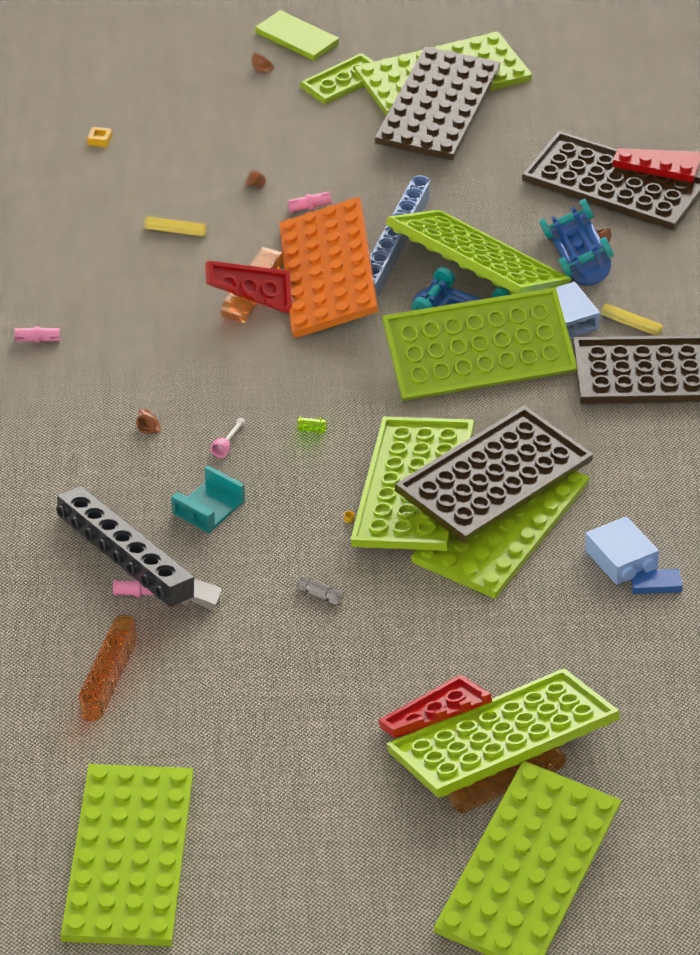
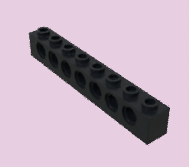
[56,486,194,607]

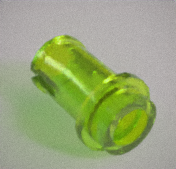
[297,416,327,435]

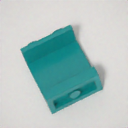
[171,465,245,533]

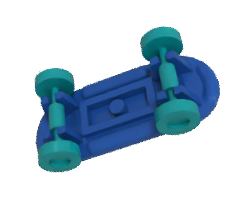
[539,199,615,286]
[411,267,512,311]

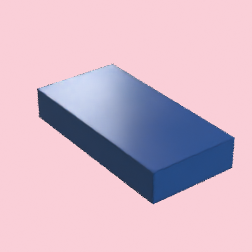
[631,569,683,594]

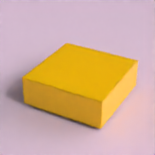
[87,127,113,147]

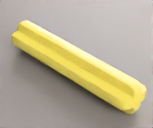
[144,217,207,237]
[601,304,663,336]

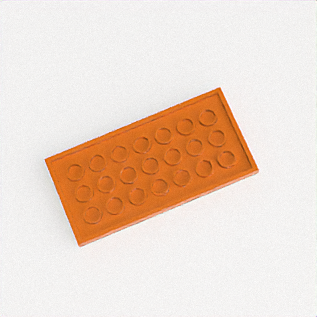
[279,197,379,338]

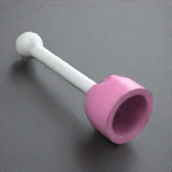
[210,418,245,458]

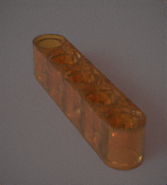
[221,247,285,322]
[79,615,137,721]
[445,747,567,813]

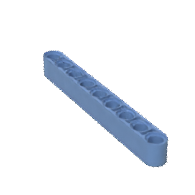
[370,175,430,297]

